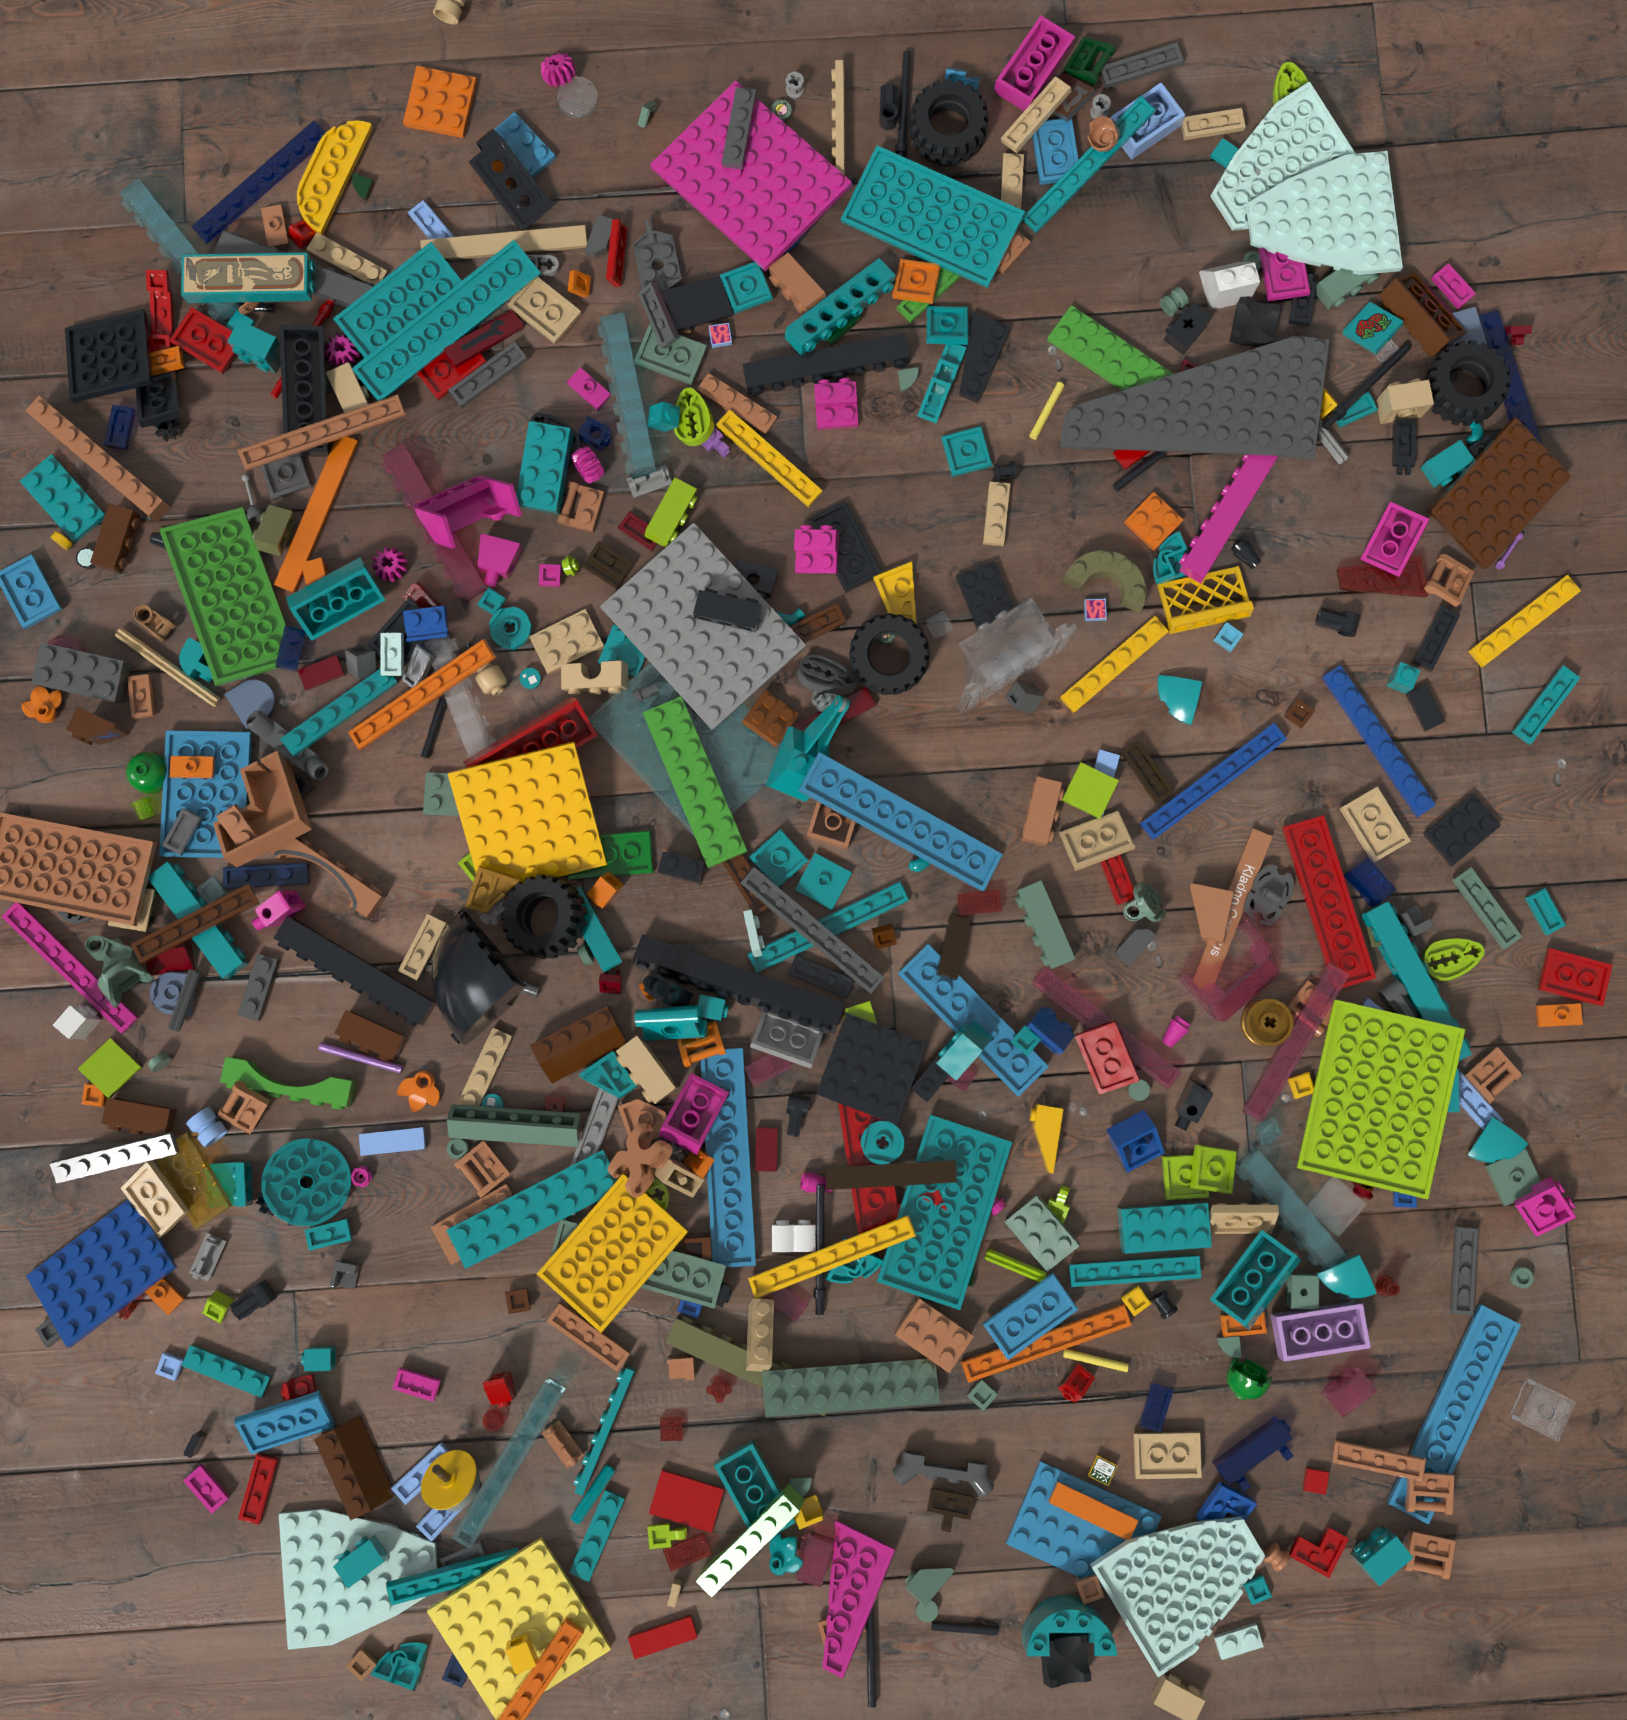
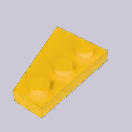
[873,562,917,624]

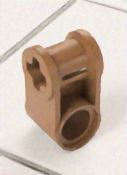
[133,605,177,643]

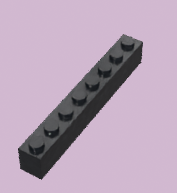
[742,333,910,395]
[274,916,437,1026]

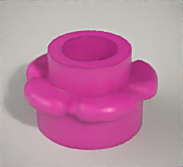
[351,1166,372,1187]
[991,1197,1007,1216]

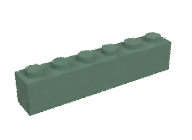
[447,1104,581,1147]

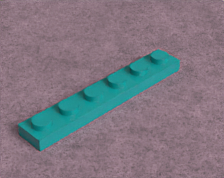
[280,668,398,757]
[1069,1255,1201,1287]
[573,1365,636,1496]
[386,1547,519,1606]

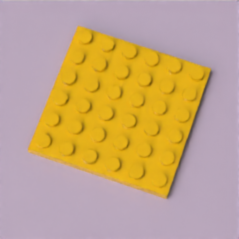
[448,742,607,888]

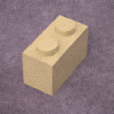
[653,1157,704,1198]
[1150,1674,1205,1720]

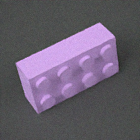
[1270,1301,1371,1361]

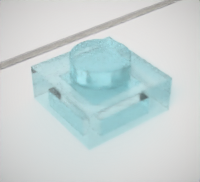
[196,876,227,905]
[1255,1117,1282,1146]

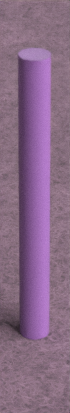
[318,1042,403,1073]

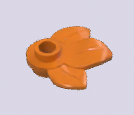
[22,685,62,723]
[397,1071,440,1112]

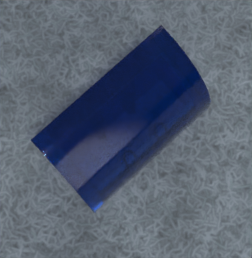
[1344,857,1396,908]

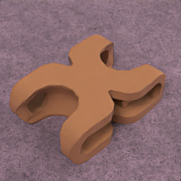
[608,1123,673,1197]

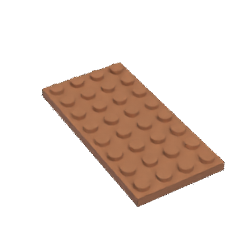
[0,812,157,926]

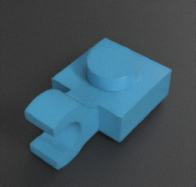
[944,67,980,90]

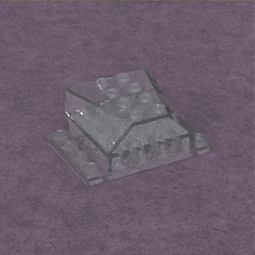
[958,598,1078,714]

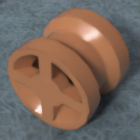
[1263,1542,1290,1572]

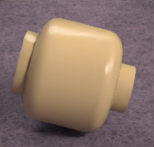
[475,663,507,696]

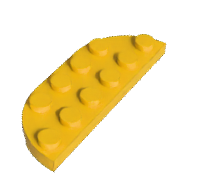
[297,121,374,235]

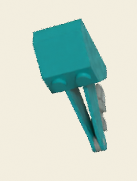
[765,691,850,802]

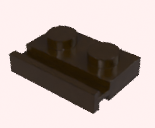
[582,541,634,590]

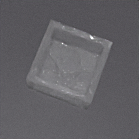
[1509,1378,1576,1442]

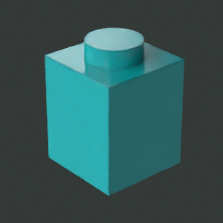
[647,402,681,432]
[1386,662,1420,694]
[698,995,729,1021]
[301,1345,336,1372]

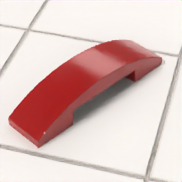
[146,270,174,353]

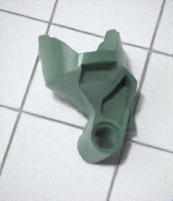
[85,935,154,1008]

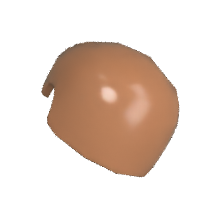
[1087,116,1120,152]

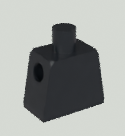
[1175,1078,1214,1131]

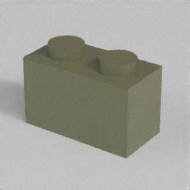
[252,505,296,556]

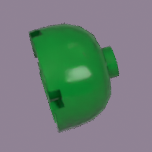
[125,751,167,794]
[1226,1358,1272,1400]

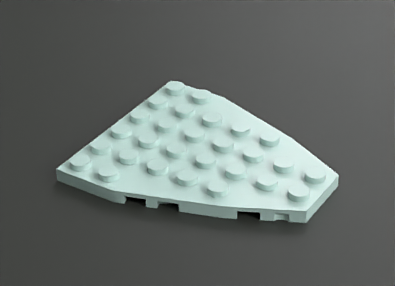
[1210,81,1355,231]
[1246,151,1403,275]
[279,1508,438,1650]
[1090,1516,1265,1677]

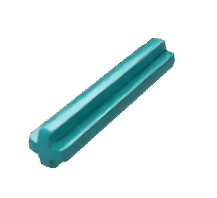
[570,1464,615,1525]

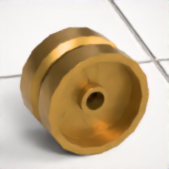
[1240,999,1293,1046]

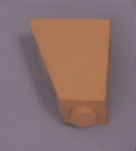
[1190,883,1234,947]

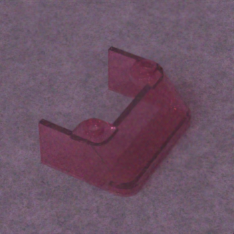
[1177,920,1280,1022]

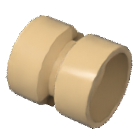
[433,0,466,25]

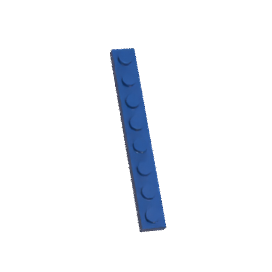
[1322,665,1436,817]
[1140,723,1287,841]

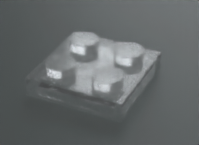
[1304,1176,1367,1237]

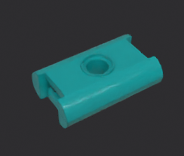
[635,1005,708,1041]

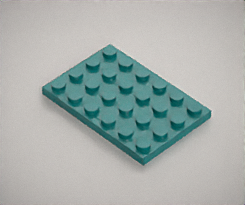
[333,242,462,358]

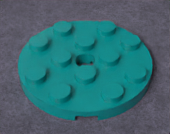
[261,1138,351,1226]

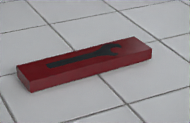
[443,310,524,368]

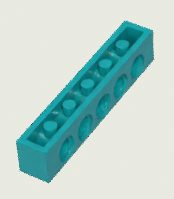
[785,258,896,355]

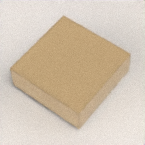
[667,1578,682,1608]

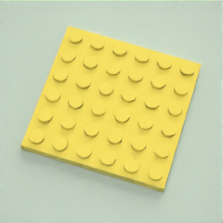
[427,1537,611,1720]

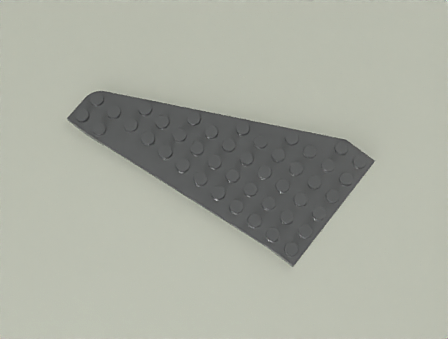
[1060,336,1329,461]

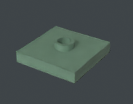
[1485,1149,1541,1206]

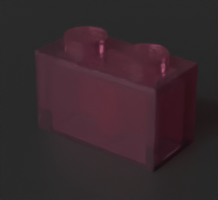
[1322,1366,1377,1418]
[796,1531,834,1587]

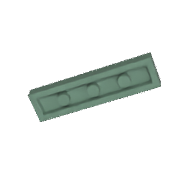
[1452,867,1522,950]

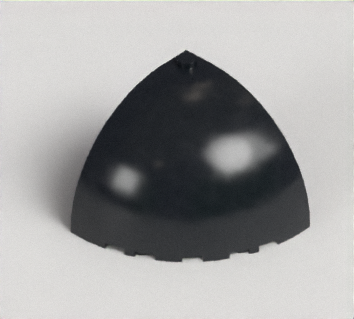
[432,909,525,1045]

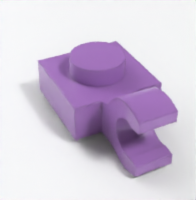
[694,427,730,458]

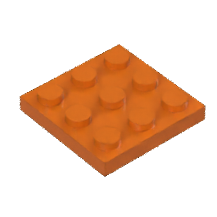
[403,66,477,138]

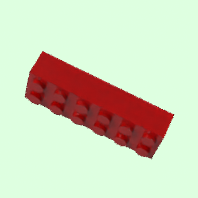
[463,696,598,768]

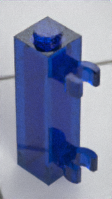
[1212,1416,1294,1492]

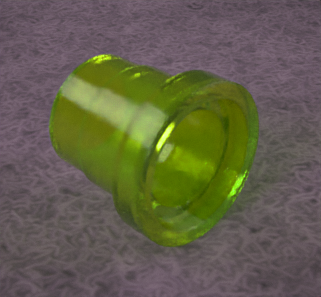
[130,796,155,821]

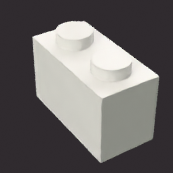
[53,1005,102,1039]

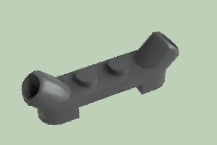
[246,710,330,781]
[892,1450,994,1497]

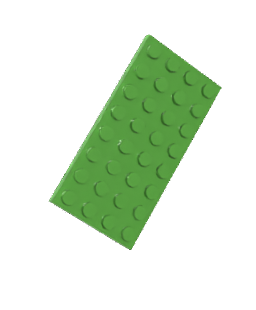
[159,507,298,686]

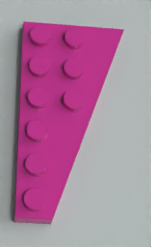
[823,1520,896,1679]

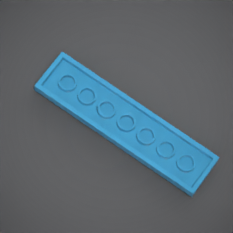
[898,944,1049,1097]

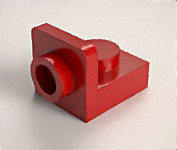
[1058,1364,1096,1402]
[281,1374,317,1401]

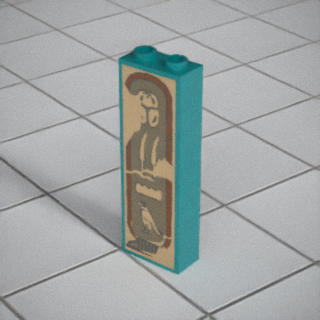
[181,253,315,303]

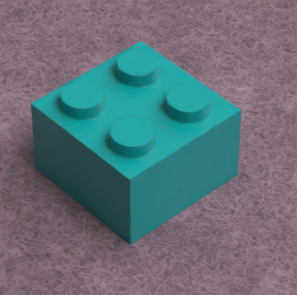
[227,320,281,373]
[936,1020,993,1080]
[1350,1526,1413,1587]

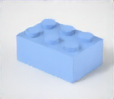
[1110,83,1185,160]

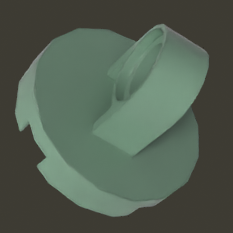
[1124,881,1166,922]

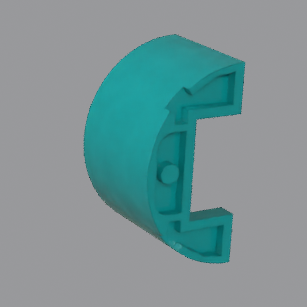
[1021,1595,1117,1656]

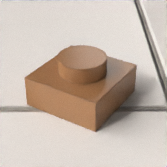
[346,1647,378,1682]

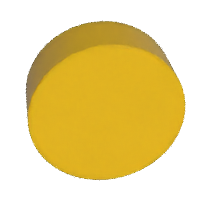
[50,531,73,551]

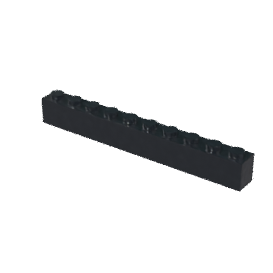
[633,934,845,1034]

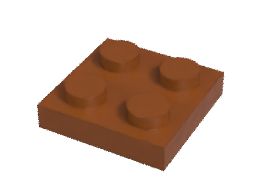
[742,690,800,747]

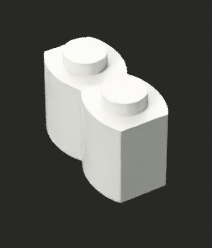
[772,1220,816,1252]

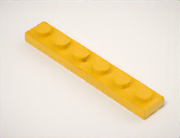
[716,410,823,508]
[1468,575,1581,668]
[1060,616,1169,714]

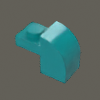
[179,637,213,683]

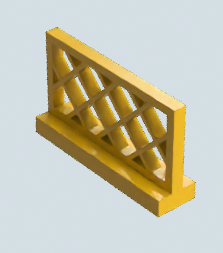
[1157,566,1254,635]

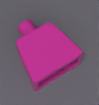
[478,533,523,587]
[252,890,307,931]

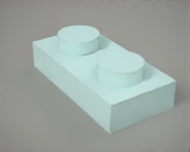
[381,633,404,676]
[743,910,765,957]
[1213,1623,1264,1660]

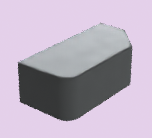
[585,214,613,258]
[1115,929,1156,967]

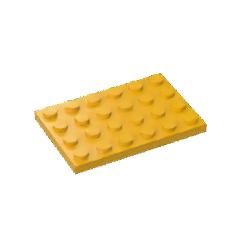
[537,1174,689,1333]

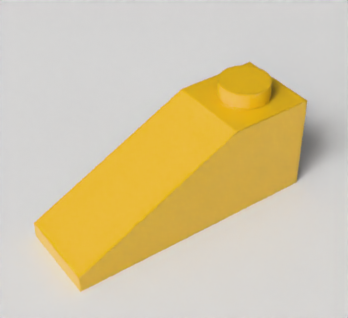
[1029,1104,1063,1174]

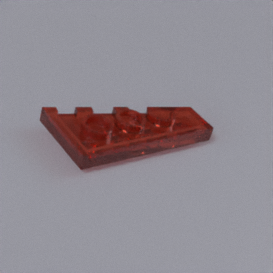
[1336,555,1428,598]

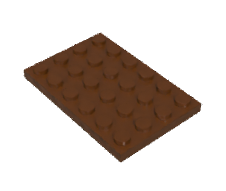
[1427,418,1571,569]

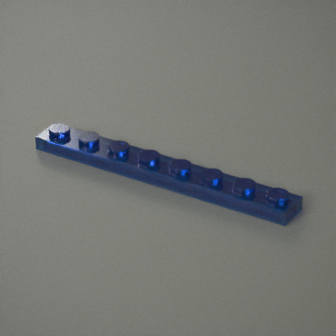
[191,120,326,244]
[1478,310,1543,445]

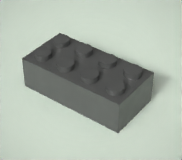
[32,642,132,704]

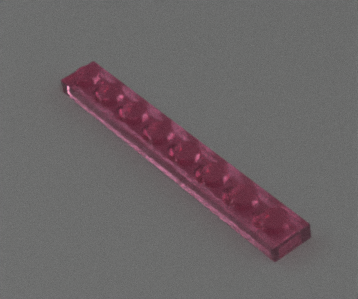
[1242,963,1350,1122]
[1031,967,1181,1090]

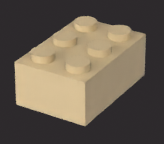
[616,1036,679,1104]

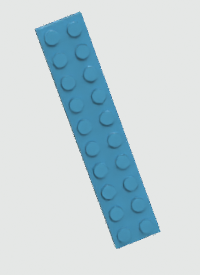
[798,752,1003,892]
[700,1048,756,1267]
[1387,1304,1521,1524]

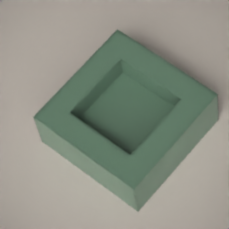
[967,1379,998,1411]

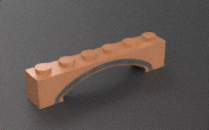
[269,838,385,919]

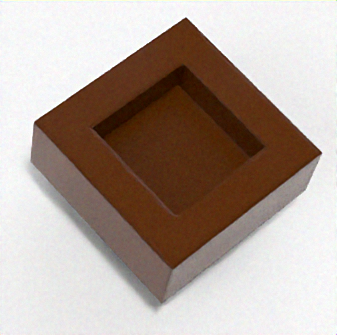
[1284,699,1315,729]
[871,924,897,949]
[505,1288,531,1314]

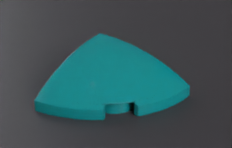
[1153,531,1188,585]
[1157,675,1202,725]
[1467,1117,1528,1163]
[826,1236,883,1283]
[1316,1254,1377,1298]
[371,1642,428,1691]

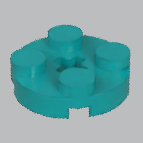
[489,607,532,650]
[861,1121,904,1165]

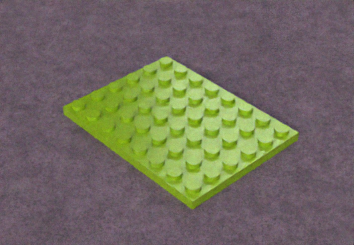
[1296,999,1465,1199]

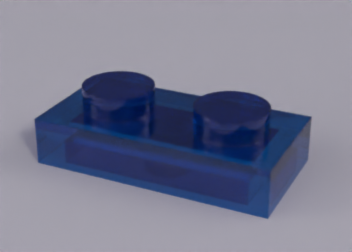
[104,405,135,450]
[276,626,306,672]
[1139,1382,1173,1433]

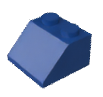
[1025,1007,1075,1055]
[1106,1110,1165,1173]

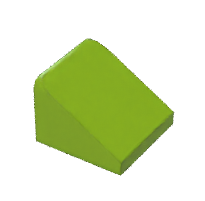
[202,1290,234,1324]

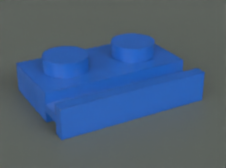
[403,606,450,642]

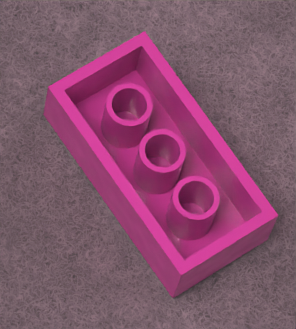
[994,15,1075,111]

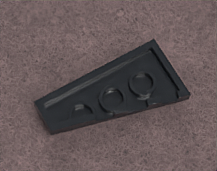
[959,312,1011,403]

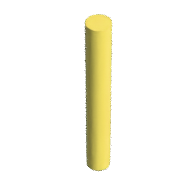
[1029,382,1065,440]
[1063,1349,1129,1372]

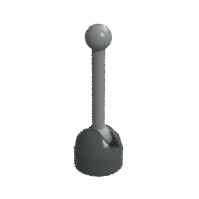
[242,474,263,523]

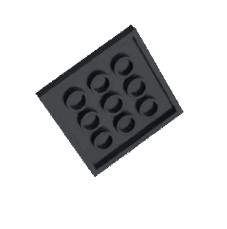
[65,309,153,403]
[816,1013,927,1125]

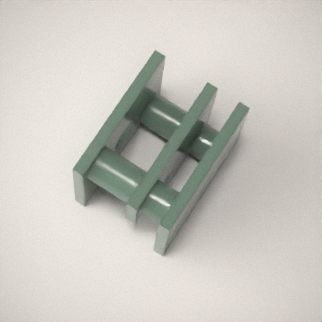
[1286,1273,1319,1309]

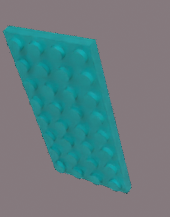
[840,145,1025,288]
[876,1115,1012,1310]

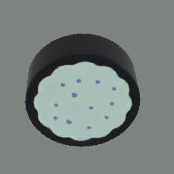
[76,547,96,570]

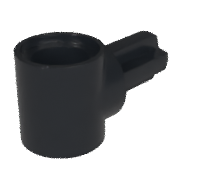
[786,1093,810,1137]

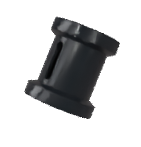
[993,461,1018,482]
[1150,1290,1178,1319]

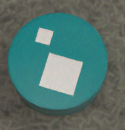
[519,668,541,690]
[481,1094,504,1108]

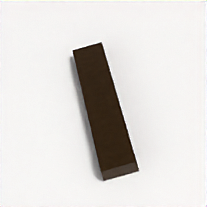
[825,1160,957,1190]

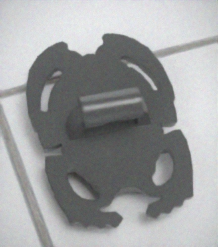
[1243,865,1294,926]

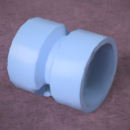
[186,1107,228,1148]

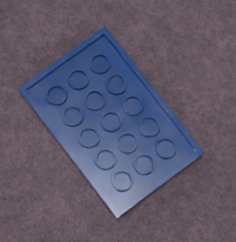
[26,1199,177,1348]

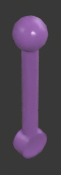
[1495,532,1524,570]

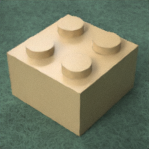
[1376,379,1434,424]

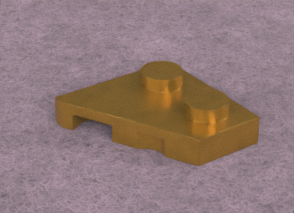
[465,865,519,914]

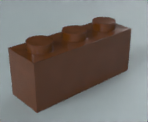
[90,503,140,574]
[334,1010,408,1062]
[101,1098,177,1136]

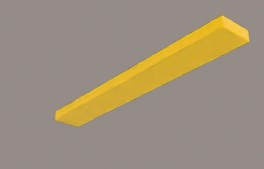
[748,1215,917,1299]

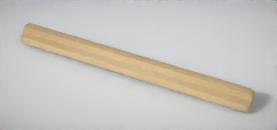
[115,628,221,707]

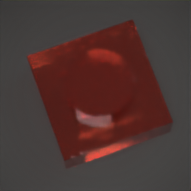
[660,1417,683,1441]

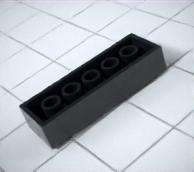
[279,325,328,457]

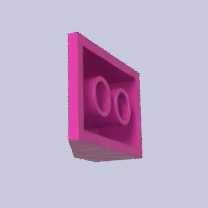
[1360,502,1429,577]
[659,1073,729,1155]

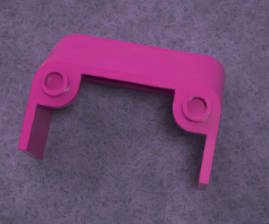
[414,476,522,549]

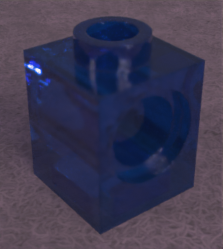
[578,416,612,451]

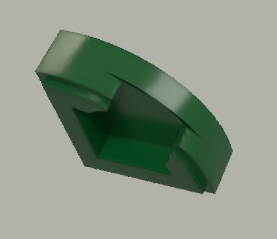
[352,173,374,201]

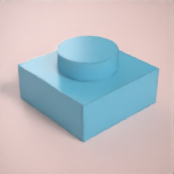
[1213,622,1244,652]

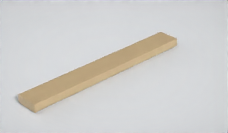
[420,225,587,261]

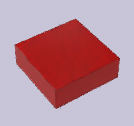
[1302,1467,1329,1495]

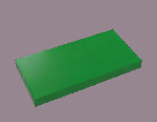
[568,831,654,880]

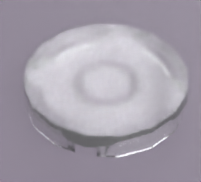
[557,77,598,119]

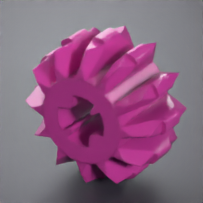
[541,52,576,88]
[324,332,360,367]
[572,446,604,483]
[371,547,408,582]

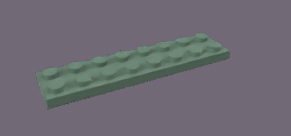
[550,1219,727,1309]
[762,1359,940,1418]

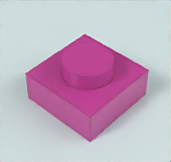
[539,564,562,587]

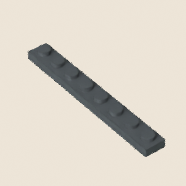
[741,867,885,994]

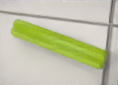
[985,1249,1047,1282]

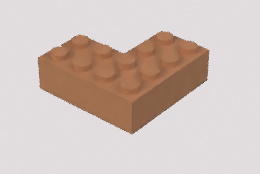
[213,751,312,867]

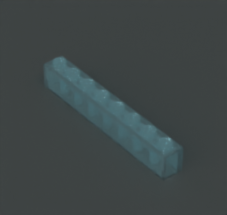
[119,178,240,325]
[597,312,656,480]
[1235,1149,1358,1302]
[452,1378,566,1549]

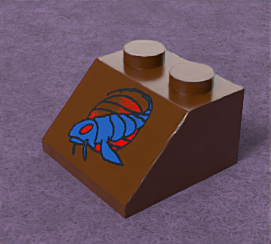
[66,707,131,745]

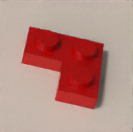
[1289,1526,1349,1578]

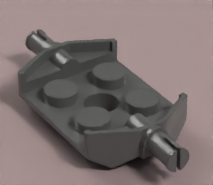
[632,218,682,293]

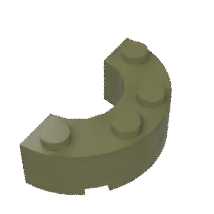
[1062,550,1146,613]

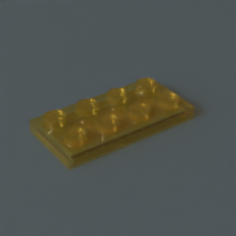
[155,1132,233,1230]

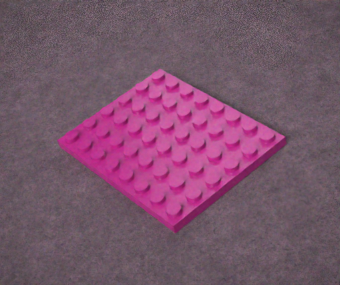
[650,80,852,271]

